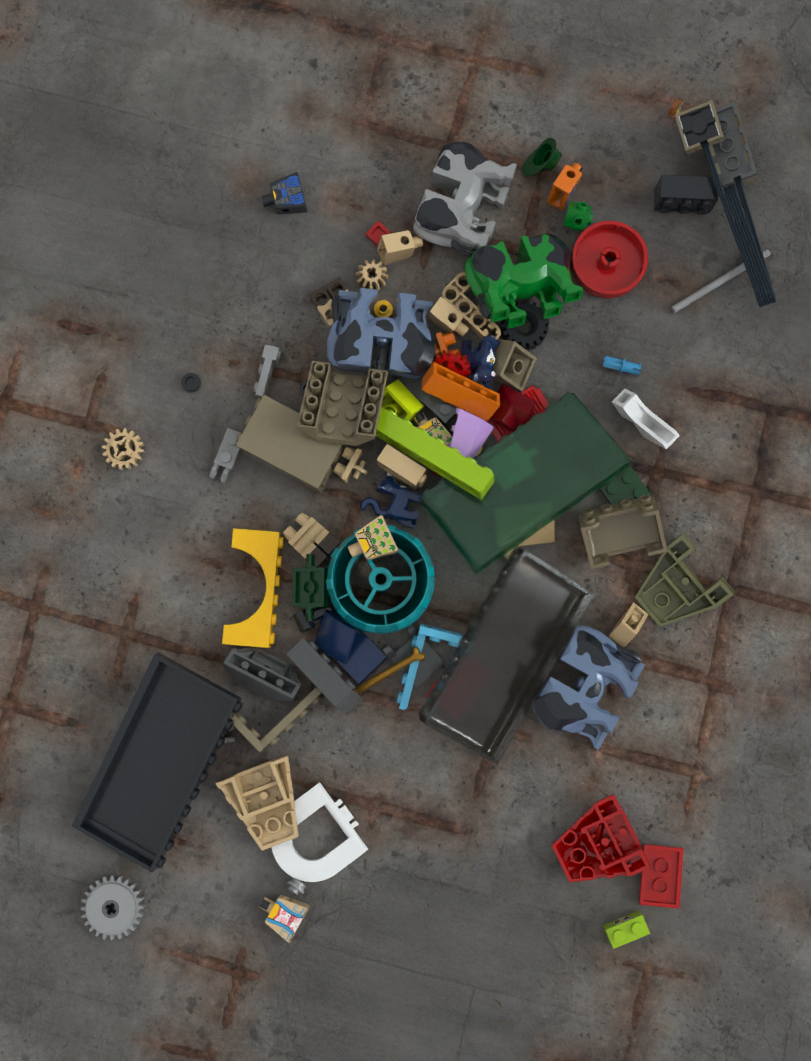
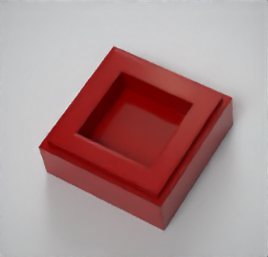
[365,221,392,247]

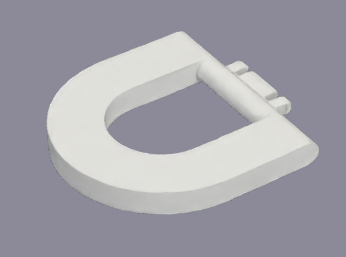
[272,782,368,882]

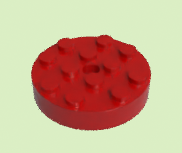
[571,221,648,299]

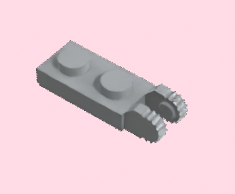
[209,428,240,483]

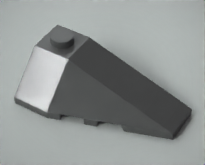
[392,372,458,427]

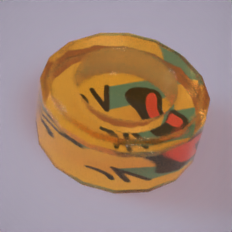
[669,98,684,118]

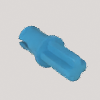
[603,356,642,376]

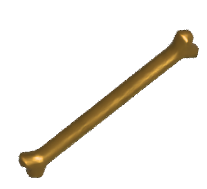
[354,646,425,694]

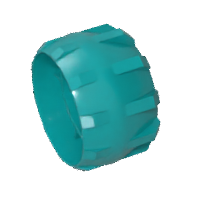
[326,525,435,634]

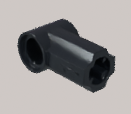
[293,603,333,633]

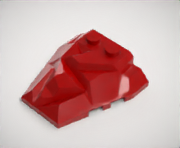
[552,794,650,882]

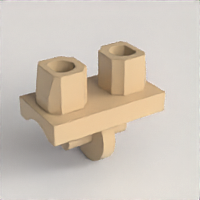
[333,447,367,483]

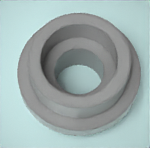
[287,878,306,896]

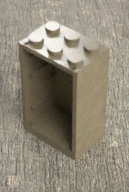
[236,395,347,494]

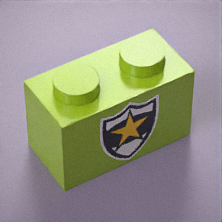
[602,910,650,949]

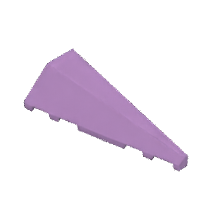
[433,408,494,509]

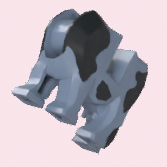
[327,288,435,379]
[531,625,645,750]

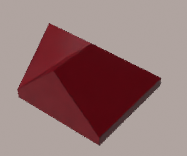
[489,384,536,435]

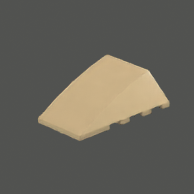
[215,755,299,851]

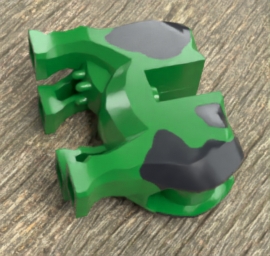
[464,233,584,329]

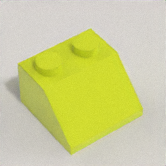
[382,379,424,422]

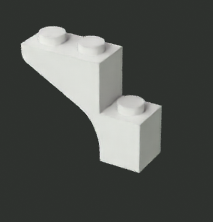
[612,389,680,449]

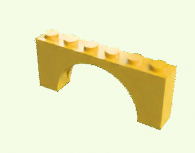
[222,528,284,648]

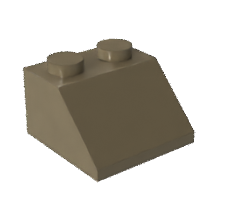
[493,339,537,392]

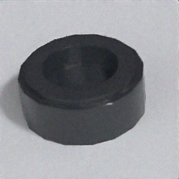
[181,373,201,393]

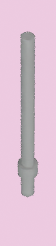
[671,249,770,313]

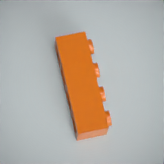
[421,362,500,421]

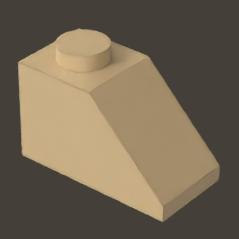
[609,602,649,647]

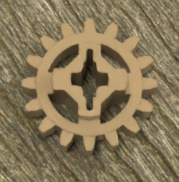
[102,428,145,470]

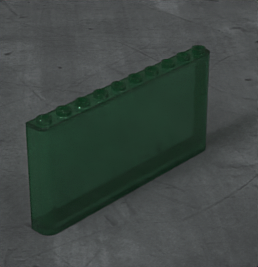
[420,392,632,575]

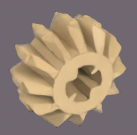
[356,259,388,291]

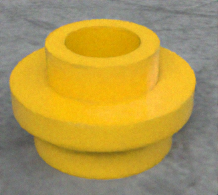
[374,300,393,317]

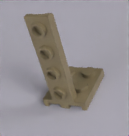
[232,688,322,753]

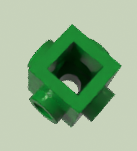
[563,201,594,231]

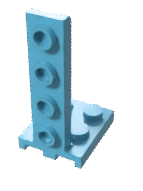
[396,623,466,710]

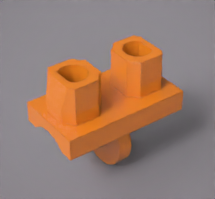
[434,332,461,363]

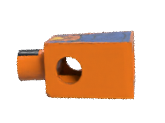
[547,163,582,211]

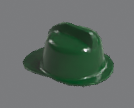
[522,138,562,176]

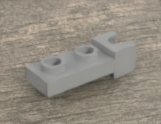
[254,345,281,399]

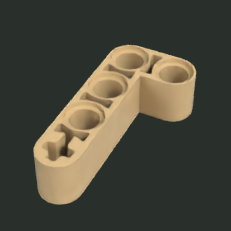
[442,272,501,340]

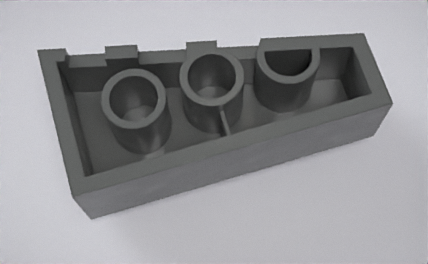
[287,638,364,716]

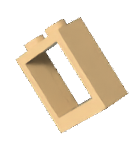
[377,444,427,490]

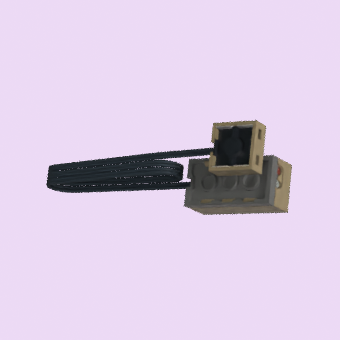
[675,100,776,307]

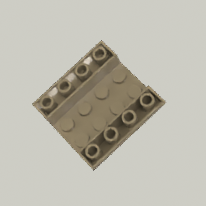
[297,361,388,446]

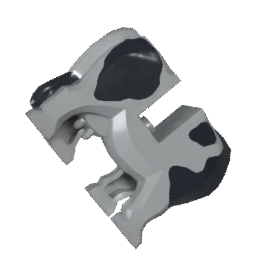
[413,142,517,257]

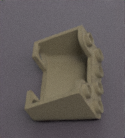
[579,495,668,569]

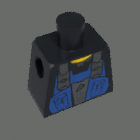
[261,172,307,214]

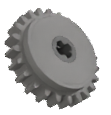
[81,875,145,940]

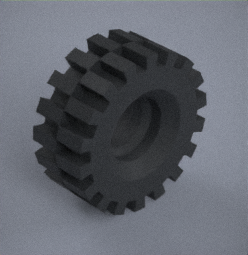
[501,300,549,351]

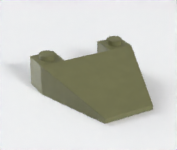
[635,532,734,627]

